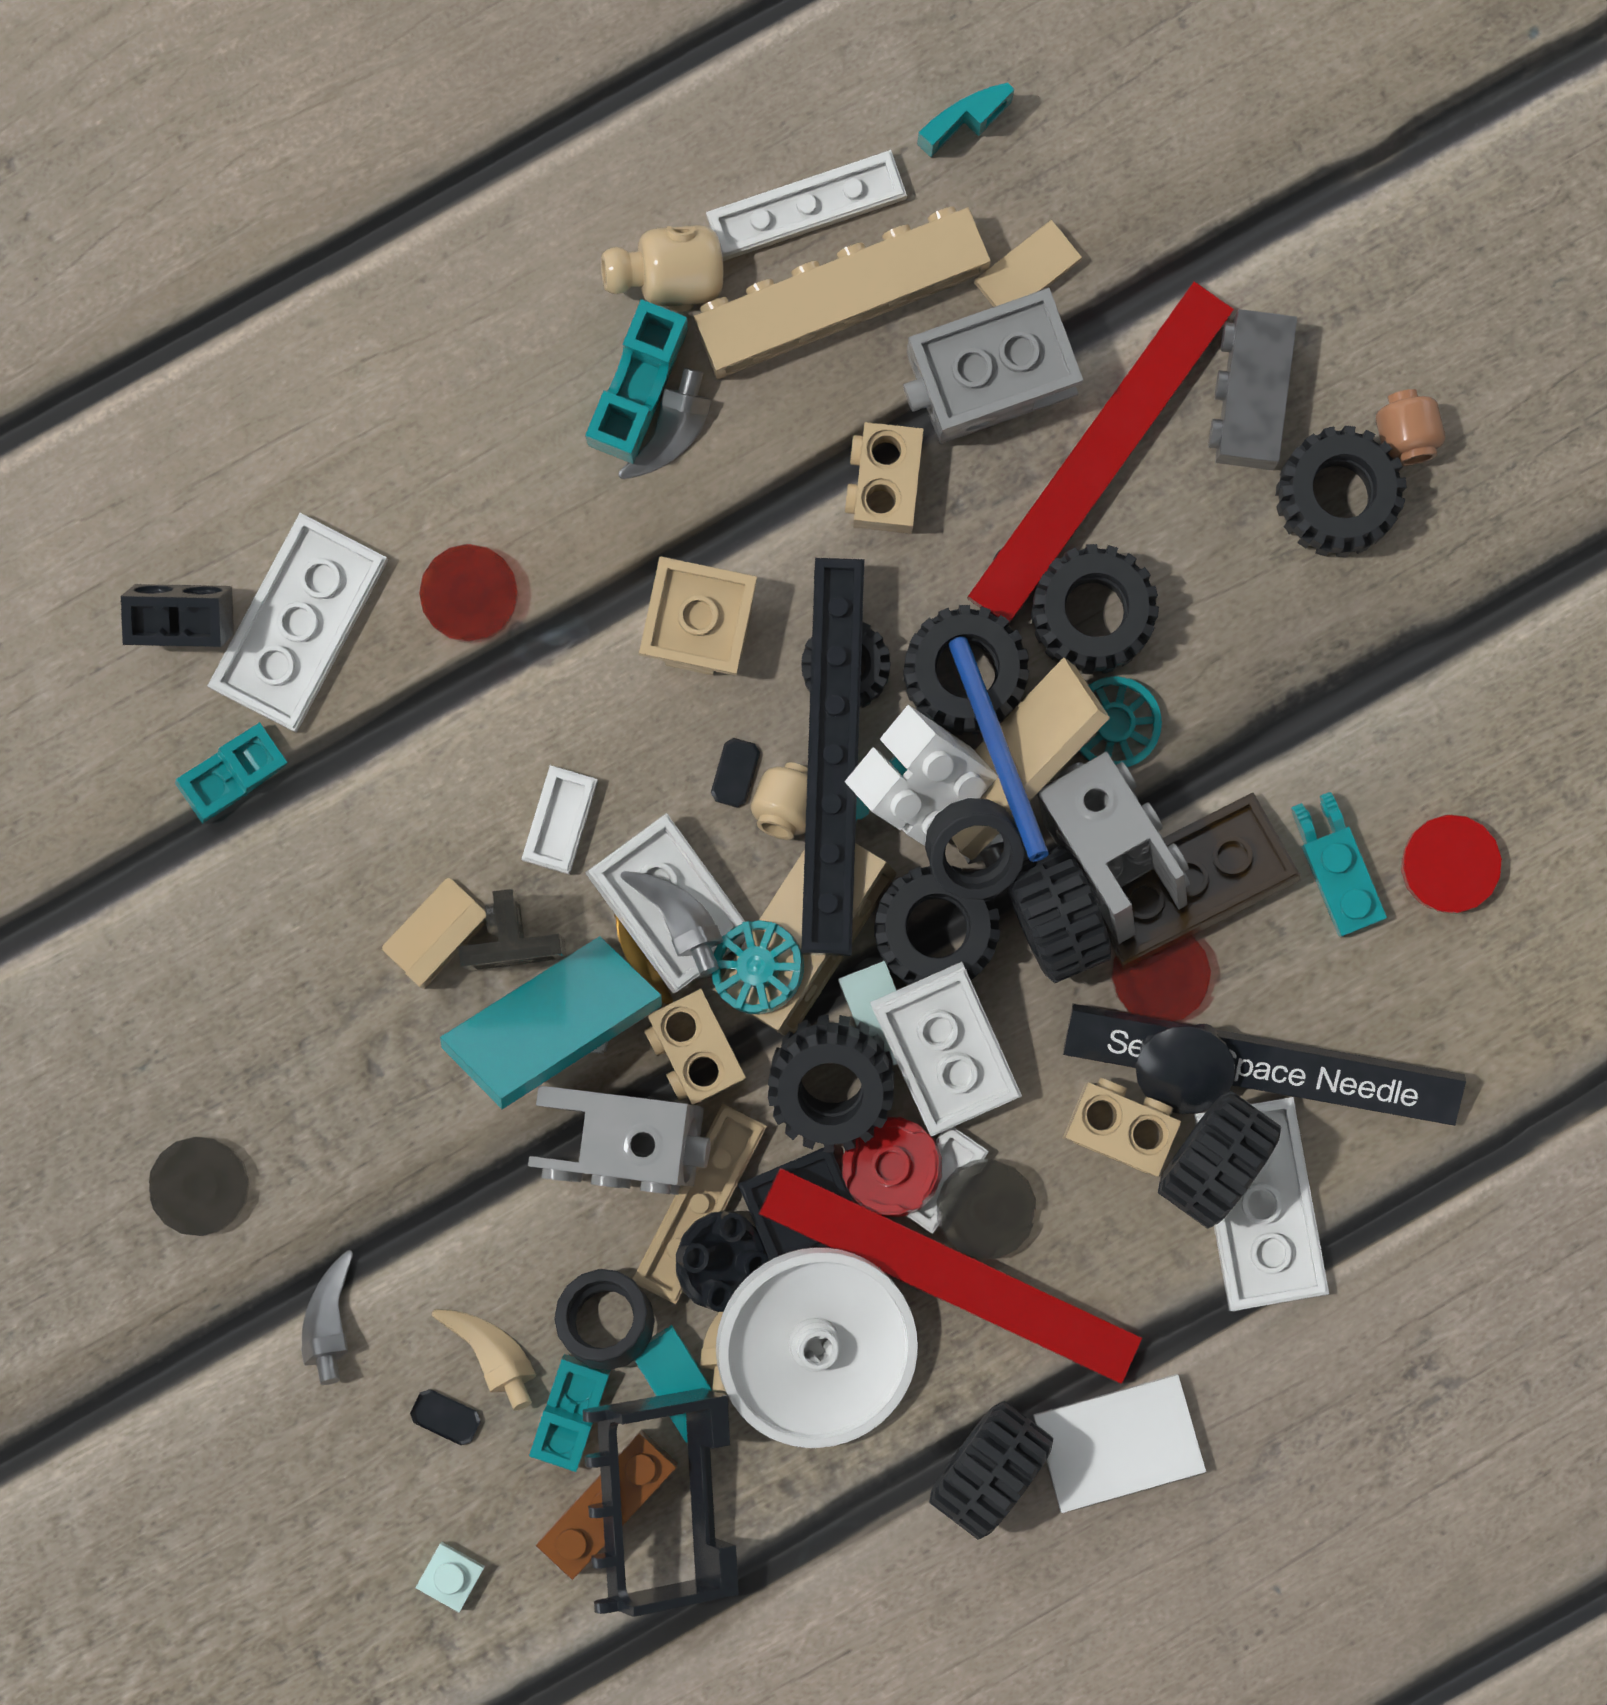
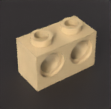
[845,422,924,534]
[644,989,746,1105]
[1063,1078,1181,1177]

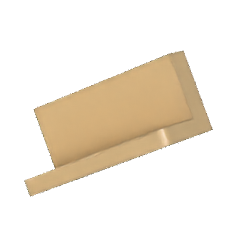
[382,878,492,989]

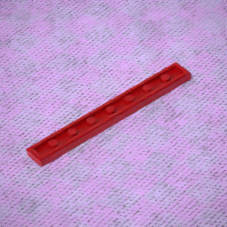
[967,281,1234,625]
[759,1168,1142,1384]

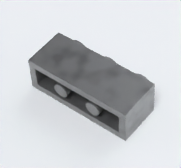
[1208,309,1297,470]

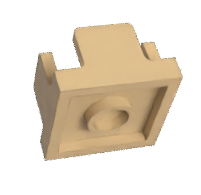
[639,557,757,676]

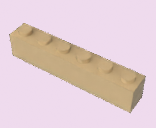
[694,206,991,380]

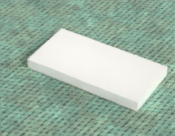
[207,513,388,733]
[1194,1097,1329,1311]

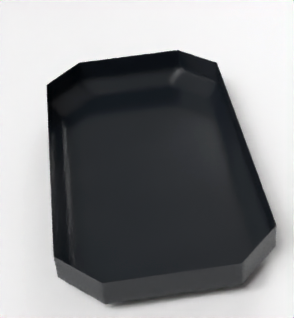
[711,738,760,808]
[410,1389,481,1446]

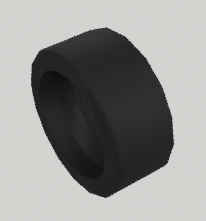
[925,798,1025,900]
[554,1269,655,1370]

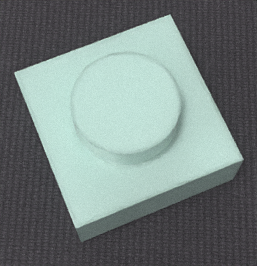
[416,1542,485,1612]

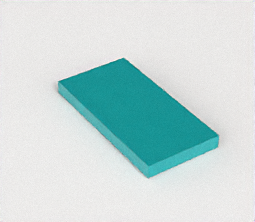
[440,936,662,1109]

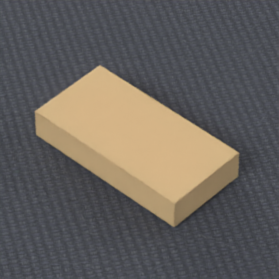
[974,220,1082,307]

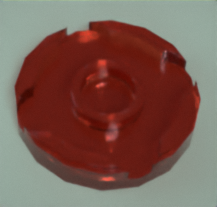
[419,544,519,644]
[1111,936,1211,1022]

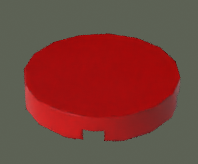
[1401,815,1502,914]
[842,1117,942,1217]

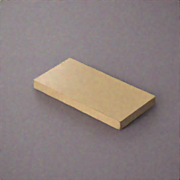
[952,657,1109,860]

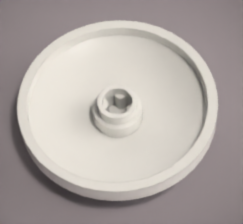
[716,1248,918,1448]

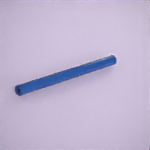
[949,637,1049,862]

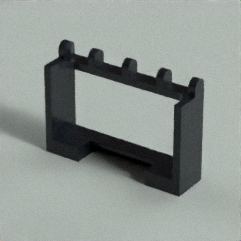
[583,1388,739,1617]

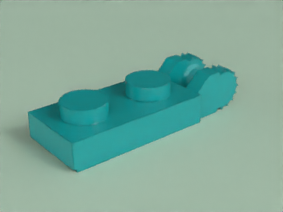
[1291,792,1387,937]

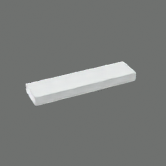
[706,150,907,261]

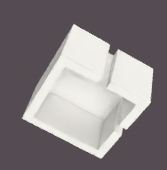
[845,705,998,846]

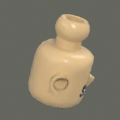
[601,225,723,312]

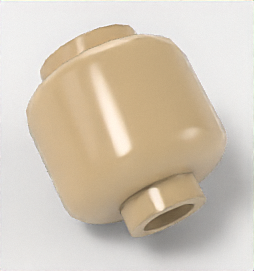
[751,762,808,840]

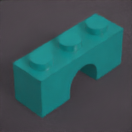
[585,299,689,464]

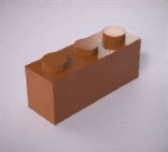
[535,1429,678,1580]

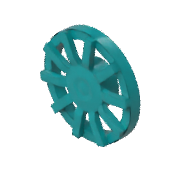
[1078,677,1162,768]
[711,920,804,1014]

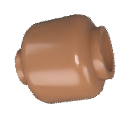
[1376,389,1445,466]

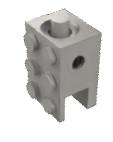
[903,288,1083,444]
[1037,751,1190,944]
[528,1086,711,1195]

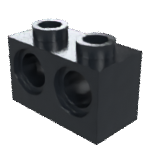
[120,584,234,647]

